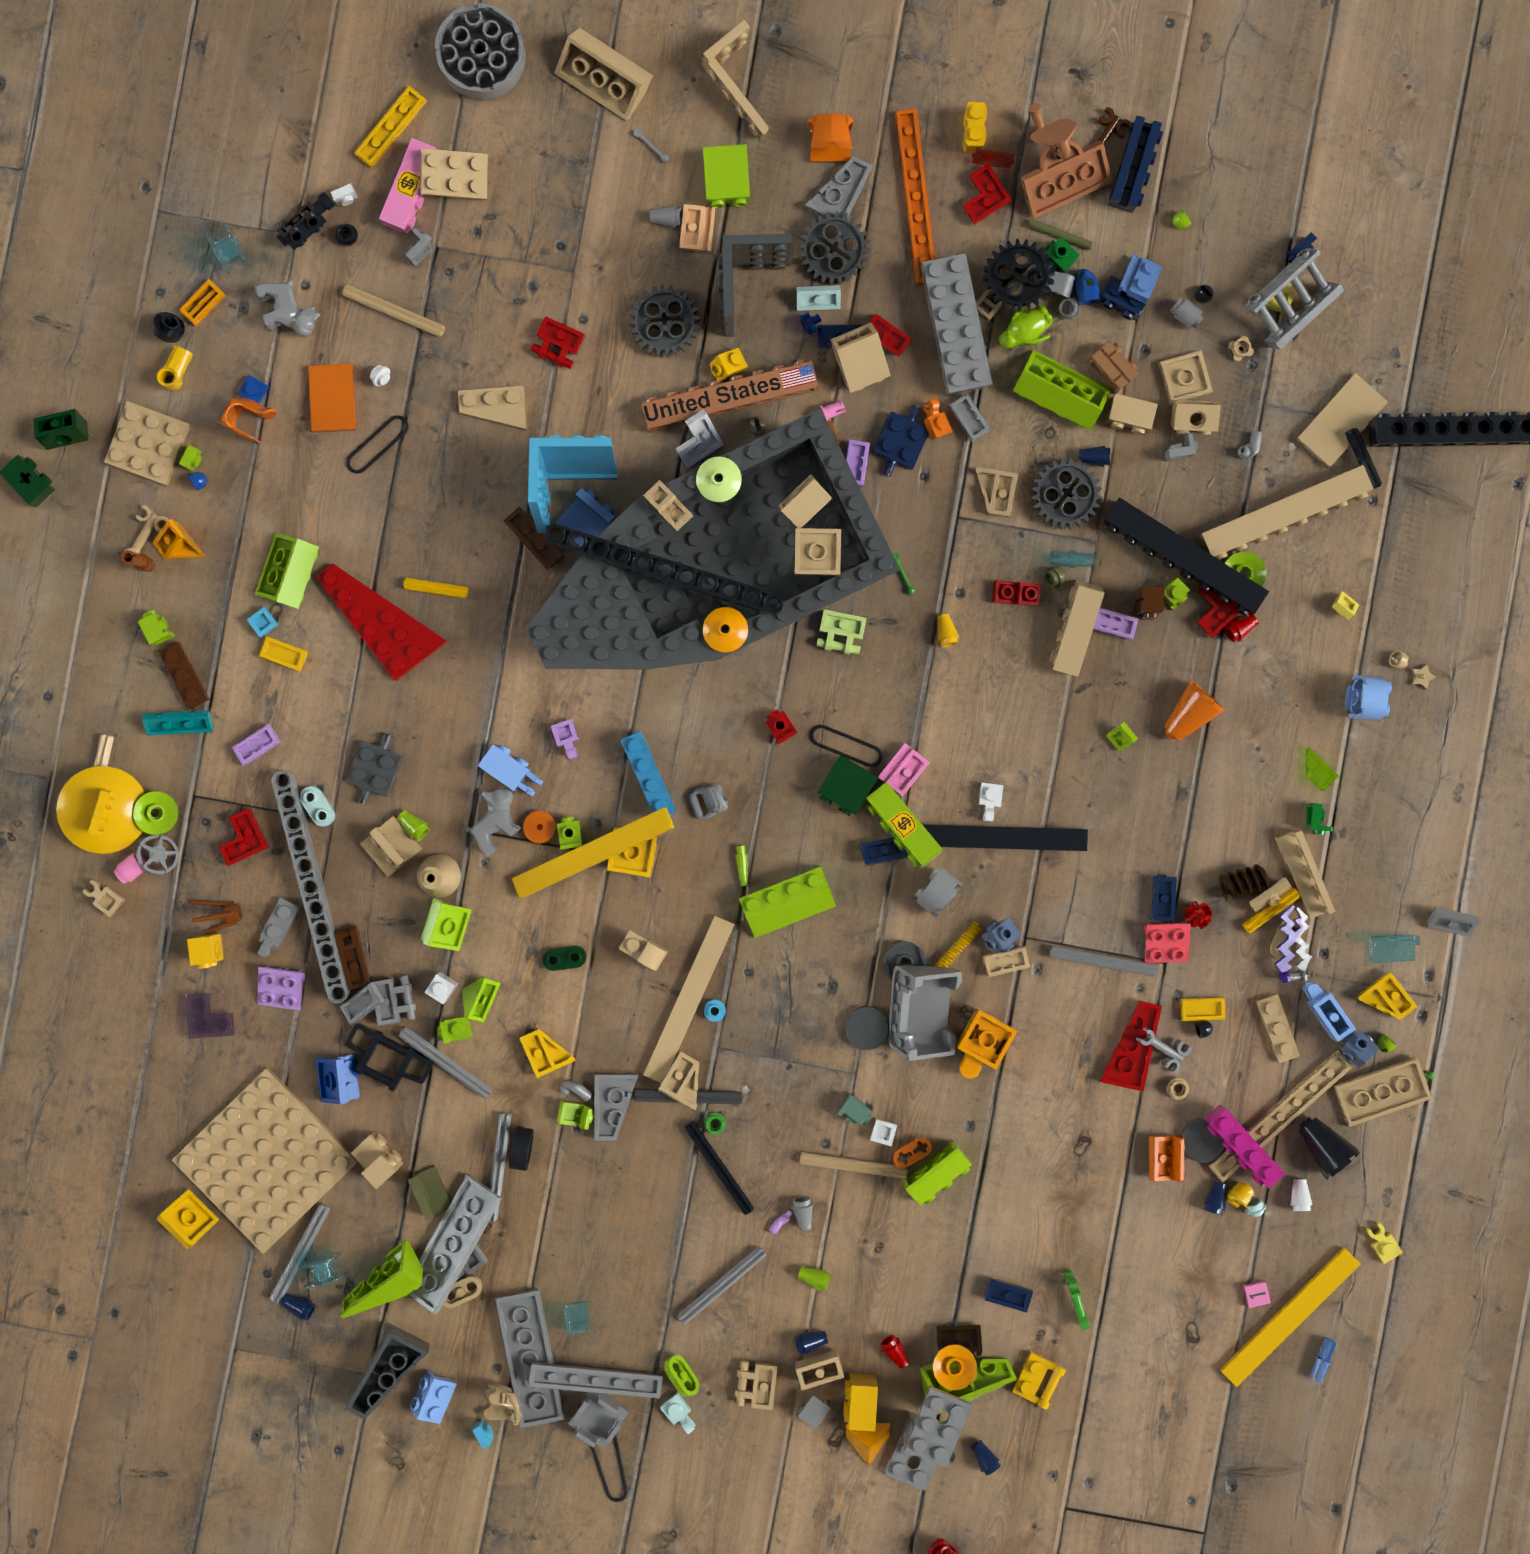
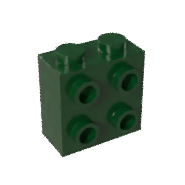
[817,755,878,816]

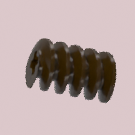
[1219,864,1270,901]

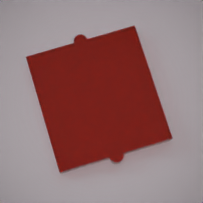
[972,148,1014,169]

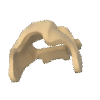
[483,1383,522,1425]

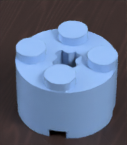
[1345,675,1392,721]

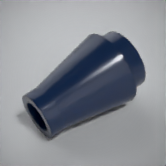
[1079,446,1111,467]
[1204,1181,1227,1216]
[281,1294,316,1321]
[794,1330,828,1355]
[971,1440,1001,1476]

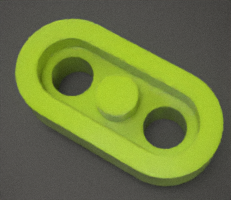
[664,1355,699,1397]

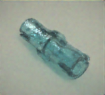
[1050,550,1096,568]

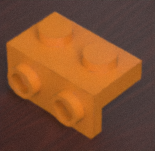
[1149,1134,1185,1182]

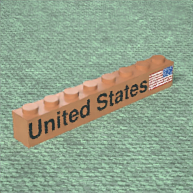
[641,359,818,433]

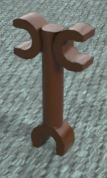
[1096,107,1132,145]

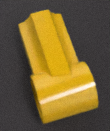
[157,345,193,392]

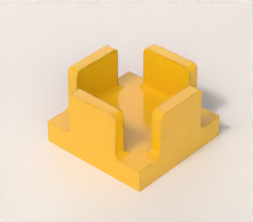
[607,827,657,877]

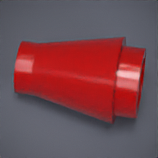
[1224,615,1259,642]
[880,1335,910,1369]

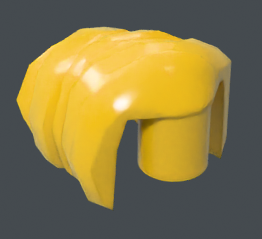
[1227,1182,1254,1208]

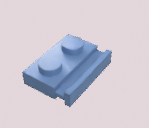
[1117,253,1163,304]

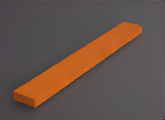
[895,108,935,286]

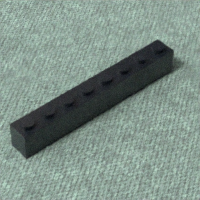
[1103,497,1270,617]

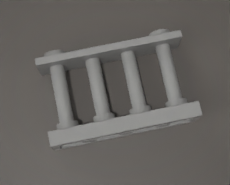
[1243,248,1344,350]

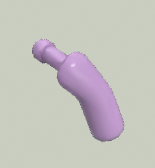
[769,1211,792,1235]

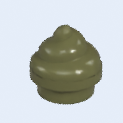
[1044,566,1067,588]

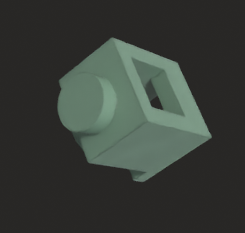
[837,1093,872,1126]

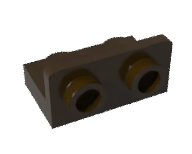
[936,1325,983,1359]

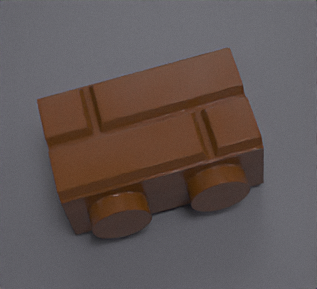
[1134,586,1165,620]

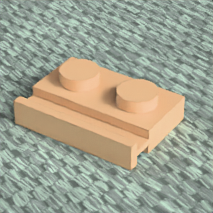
[679,204,715,253]

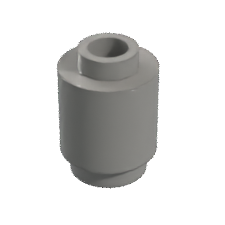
[1170,298,1204,329]

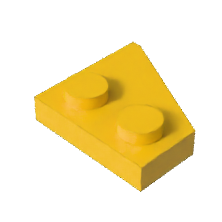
[1356,971,1418,1020]
[519,1029,576,1078]

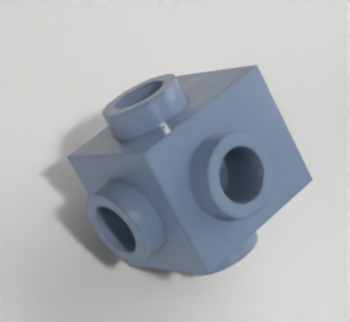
[981,917,1022,954]
[1340,1030,1380,1068]

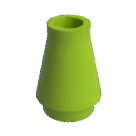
[397,810,430,841]
[798,1266,832,1292]

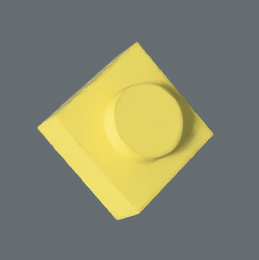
[1332,591,1359,621]

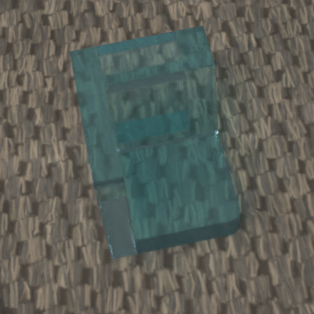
[563,1301,591,1336]

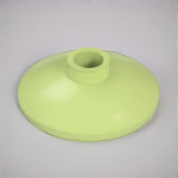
[696,457,742,502]

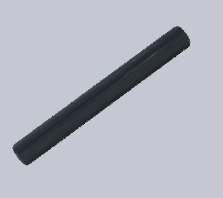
[684,1121,754,1215]

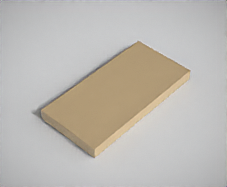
[1296,373,1388,468]
[1333,1056,1432,1127]

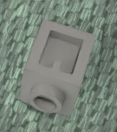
[405,228,434,267]
[1164,432,1198,461]

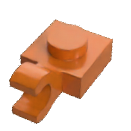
[922,398,953,440]

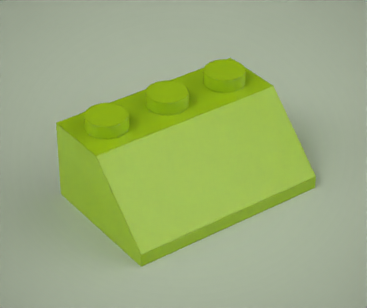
[255,533,319,609]
[903,1140,972,1206]

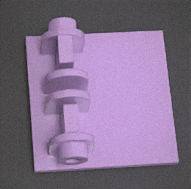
[257,965,306,1011]

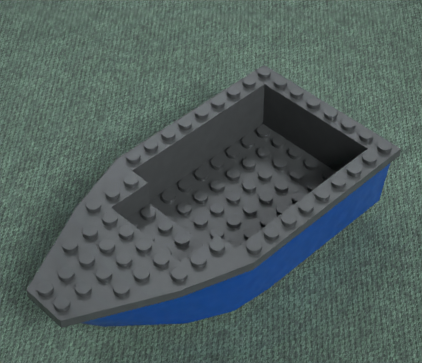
[526,408,900,670]

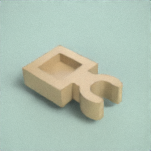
[82,880,125,917]

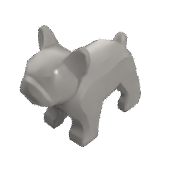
[255,280,321,337]
[467,788,521,857]

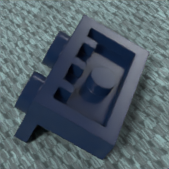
[1100,275,1145,321]

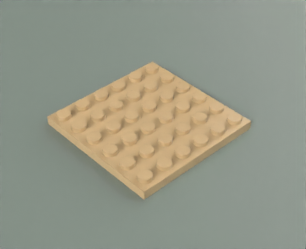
[172,1067,358,1254]

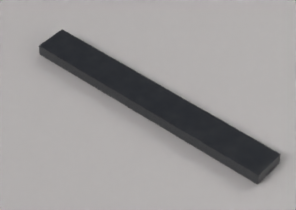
[923,825,1088,851]

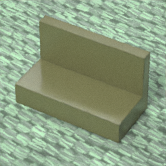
[408,1165,452,1220]

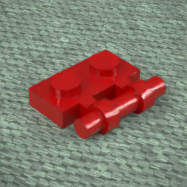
[531,316,586,369]

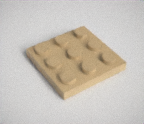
[104,401,190,486]

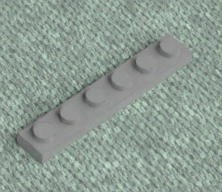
[528,1362,663,1398]

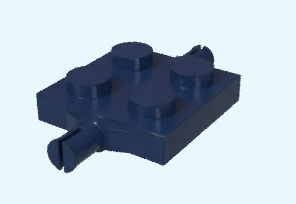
[873,405,929,477]

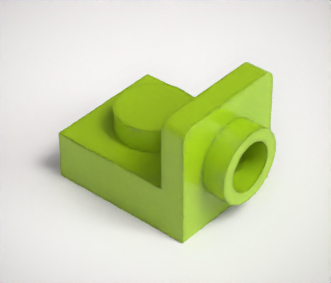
[437,1016,473,1044]

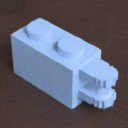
[478,743,543,796]
[1303,981,1356,1042]

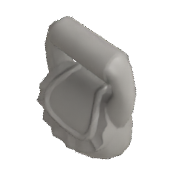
[689,783,728,819]

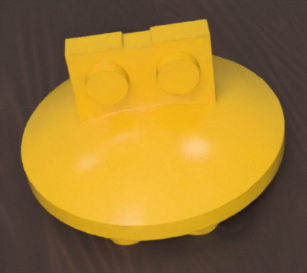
[56,766,145,854]

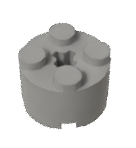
[915,868,964,918]

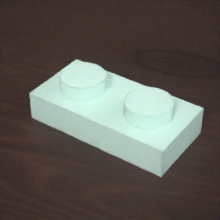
[796,285,841,311]

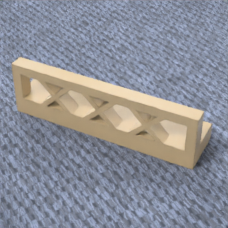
[1275,830,1336,919]

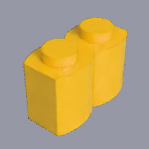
[962,102,987,154]

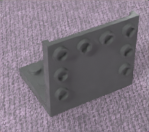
[718,234,791,337]

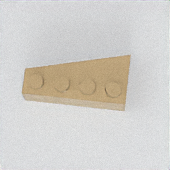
[1049,580,1105,677]

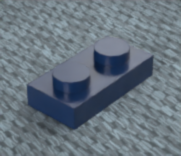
[860,837,908,866]
[1151,876,1177,921]
[984,1277,1033,1313]

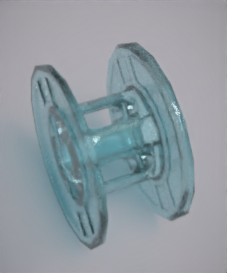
[206,223,248,274]
[298,1252,348,1289]

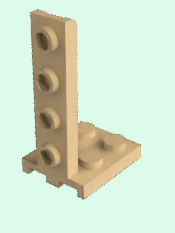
[701,20,769,139]

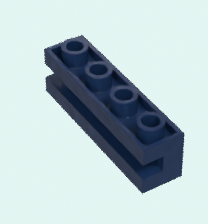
[1108,115,1163,213]

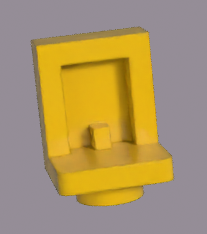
[709,348,748,381]

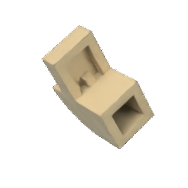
[619,929,668,971]

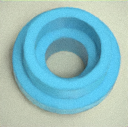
[704,1000,726,1022]

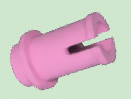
[819,400,846,421]

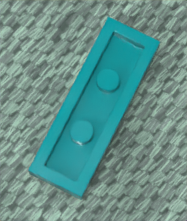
[142,710,214,736]

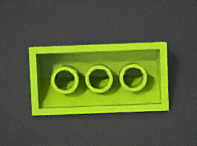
[1013,350,1111,430]
[739,866,836,938]

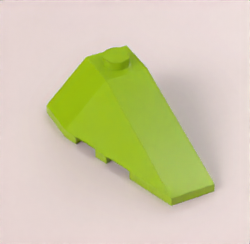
[920,1359,1017,1415]

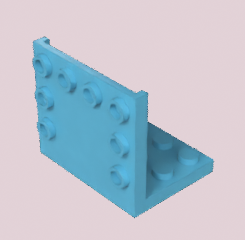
[528,435,617,533]

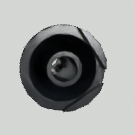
[1299,1116,1360,1179]

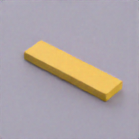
[354,86,427,169]

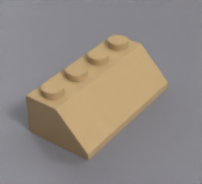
[554,28,653,121]

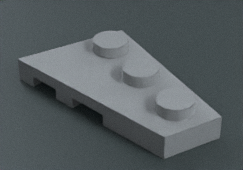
[805,156,873,219]
[594,1074,639,1141]

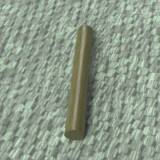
[1028,219,1093,250]

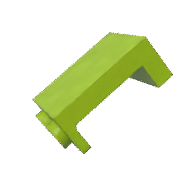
[703,144,750,208]

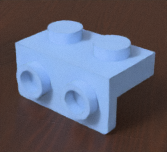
[410,1370,457,1424]

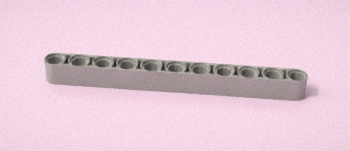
[272,771,351,1003]

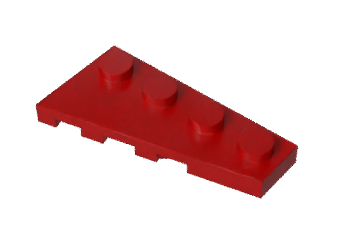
[1099,1000,1162,1092]

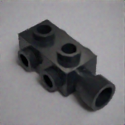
[276,191,335,250]

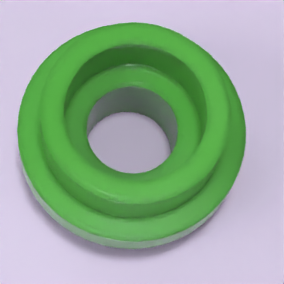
[704,1112,726,1135]

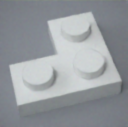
[676,409,724,468]

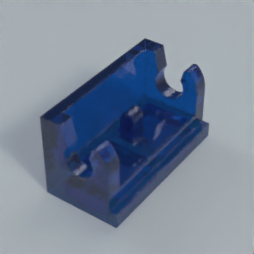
[817,324,862,348]

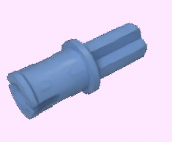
[1309,1337,1337,1383]

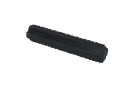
[1345,427,1382,489]

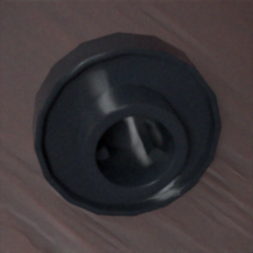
[151,312,185,343]

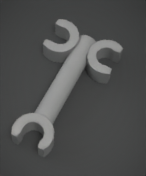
[1136,1027,1192,1074]

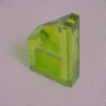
[1306,748,1339,792]

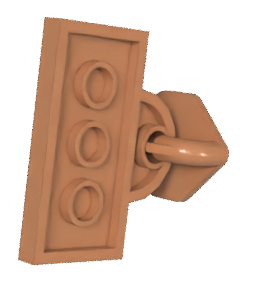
[1020,103,1113,219]

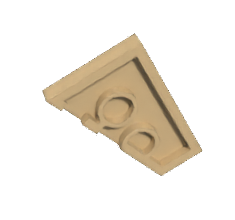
[458,386,527,431]

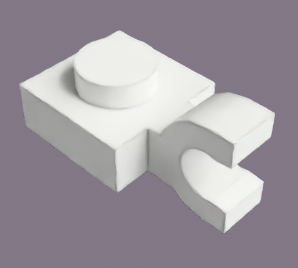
[978,783,1003,822]

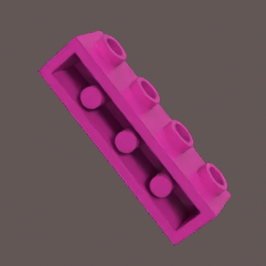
[1204,1105,1285,1189]

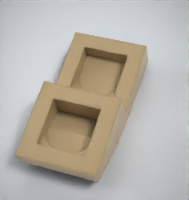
[643,480,693,531]

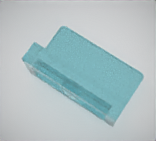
[1370,934,1420,963]

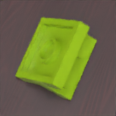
[420,898,472,951]

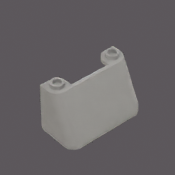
[888,965,962,1061]

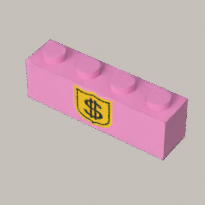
[379,138,437,235]

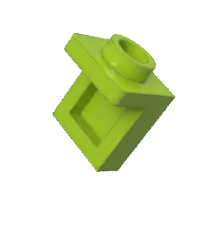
[556,1101,593,1130]

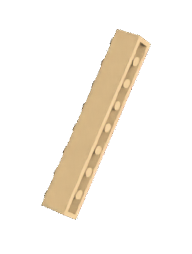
[1197,465,1374,560]

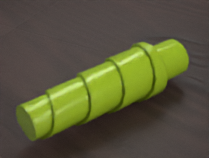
[735,845,748,886]

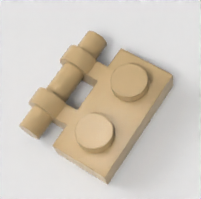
[735,1360,777,1410]

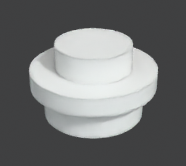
[370,365,390,386]

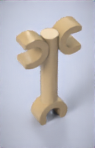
[123,505,170,554]

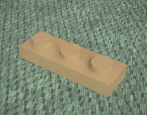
[1256,993,1300,1063]

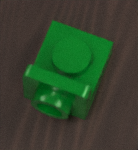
[1305,803,1333,835]

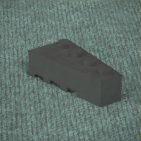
[345,1324,430,1419]

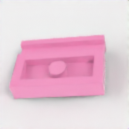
[878,743,930,797]

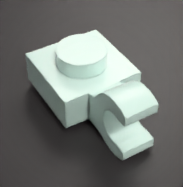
[660,1392,696,1434]

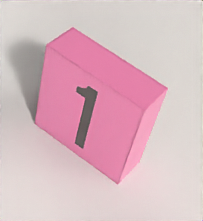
[1243,1280,1271,1308]

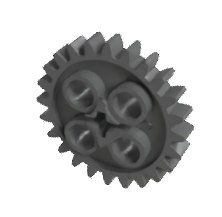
[799,211,870,285]
[629,285,700,358]
[1030,458,1102,530]

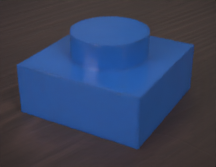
[238,375,270,404]

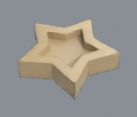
[1411,664,1436,690]

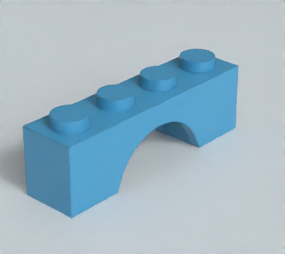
[620,731,677,815]

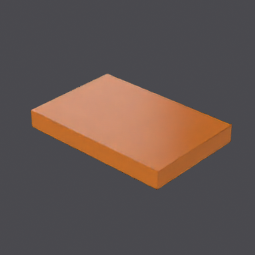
[308,364,357,433]

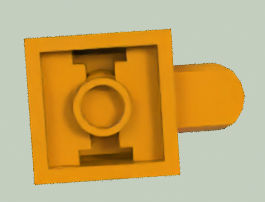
[956,1007,1018,1079]

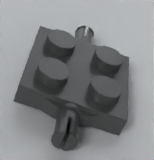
[346,733,404,805]

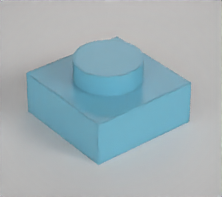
[247,607,279,638]
[472,1419,494,1449]

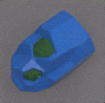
[1074,269,1101,305]

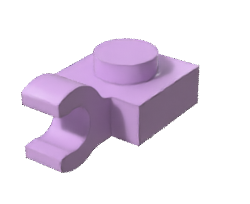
[551,719,579,760]

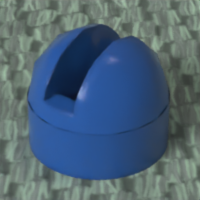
[188,472,207,491]

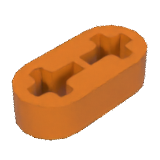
[893,1137,932,1170]

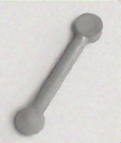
[634,129,669,163]

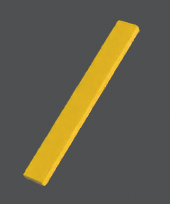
[512,808,675,899]
[1220,1247,1361,1387]

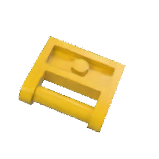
[1011,1351,1066,1409]

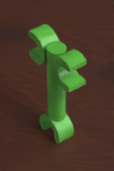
[1063,1270,1090,1331]

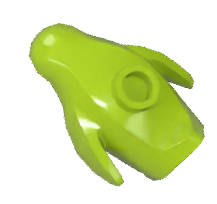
[999,305,1053,349]

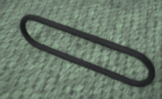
[347,415,409,473]
[810,725,883,767]

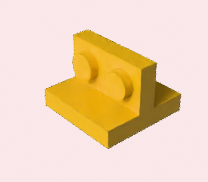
[156,1189,219,1250]

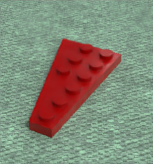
[315,563,448,681]

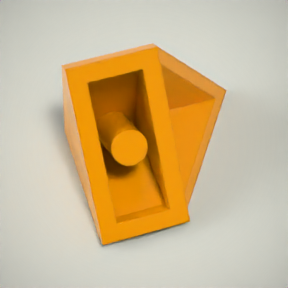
[152,519,206,560]
[846,1423,890,1466]

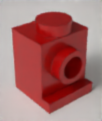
[765,710,798,744]

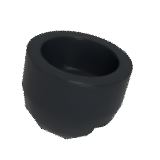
[1195,285,1214,304]
[1195,1020,1213,1039]

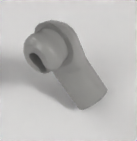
[1238,431,1262,460]

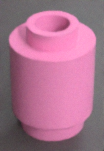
[114,852,148,884]

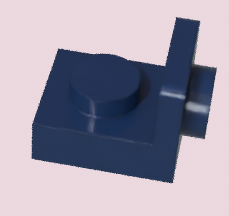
[1286,232,1317,263]

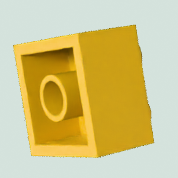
[843,1373,878,1431]

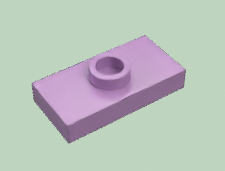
[846,439,870,487]
[1093,608,1139,640]
[231,724,281,766]

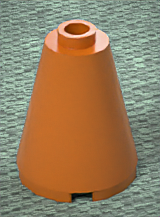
[1164,680,1225,741]

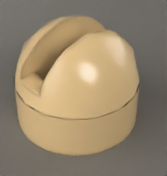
[1389,650,1409,669]

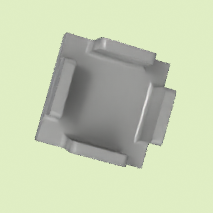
[568,1392,629,1449]

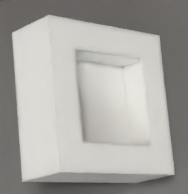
[331,183,358,206]
[870,1118,897,1146]

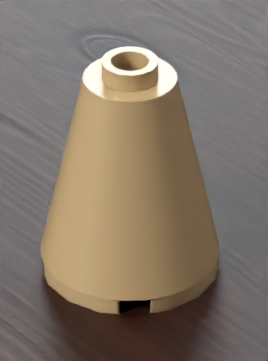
[417,854,461,898]

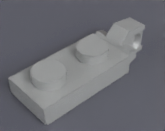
[257,897,301,958]

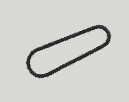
[591,1435,628,1502]

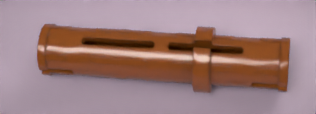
[121,550,155,572]

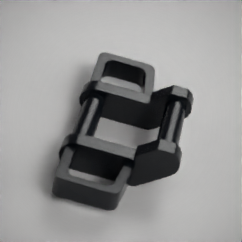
[346,1023,434,1092]

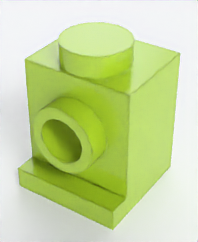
[1162,577,1190,611]
[138,610,175,646]
[557,817,584,850]

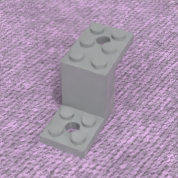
[884,1386,972,1491]

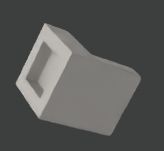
[797,1395,831,1429]

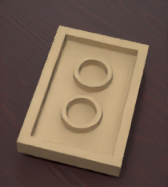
[420,148,488,200]

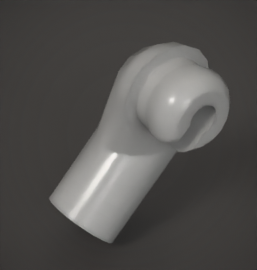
[559,1080,593,1101]

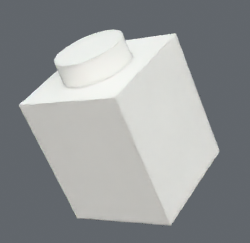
[425,972,459,1004]

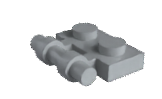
[370,975,416,1026]

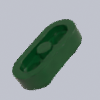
[543,945,587,971]

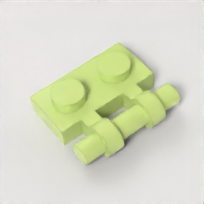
[816,609,867,655]

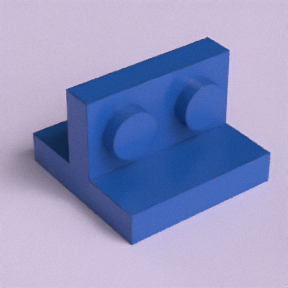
[316,1054,360,1104]

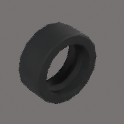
[509,1127,534,1171]

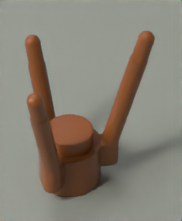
[189,900,242,935]

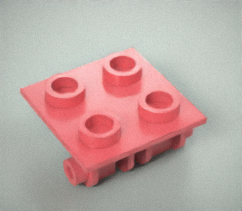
[1144,922,1191,963]

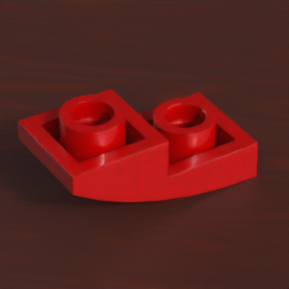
[992,580,1041,606]

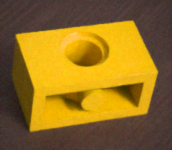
[187,934,224,969]

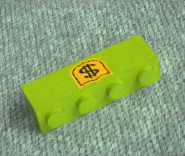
[865,782,943,869]

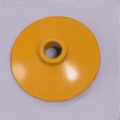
[703,607,748,653]
[933,1344,977,1390]

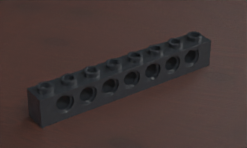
[1369,412,1530,447]

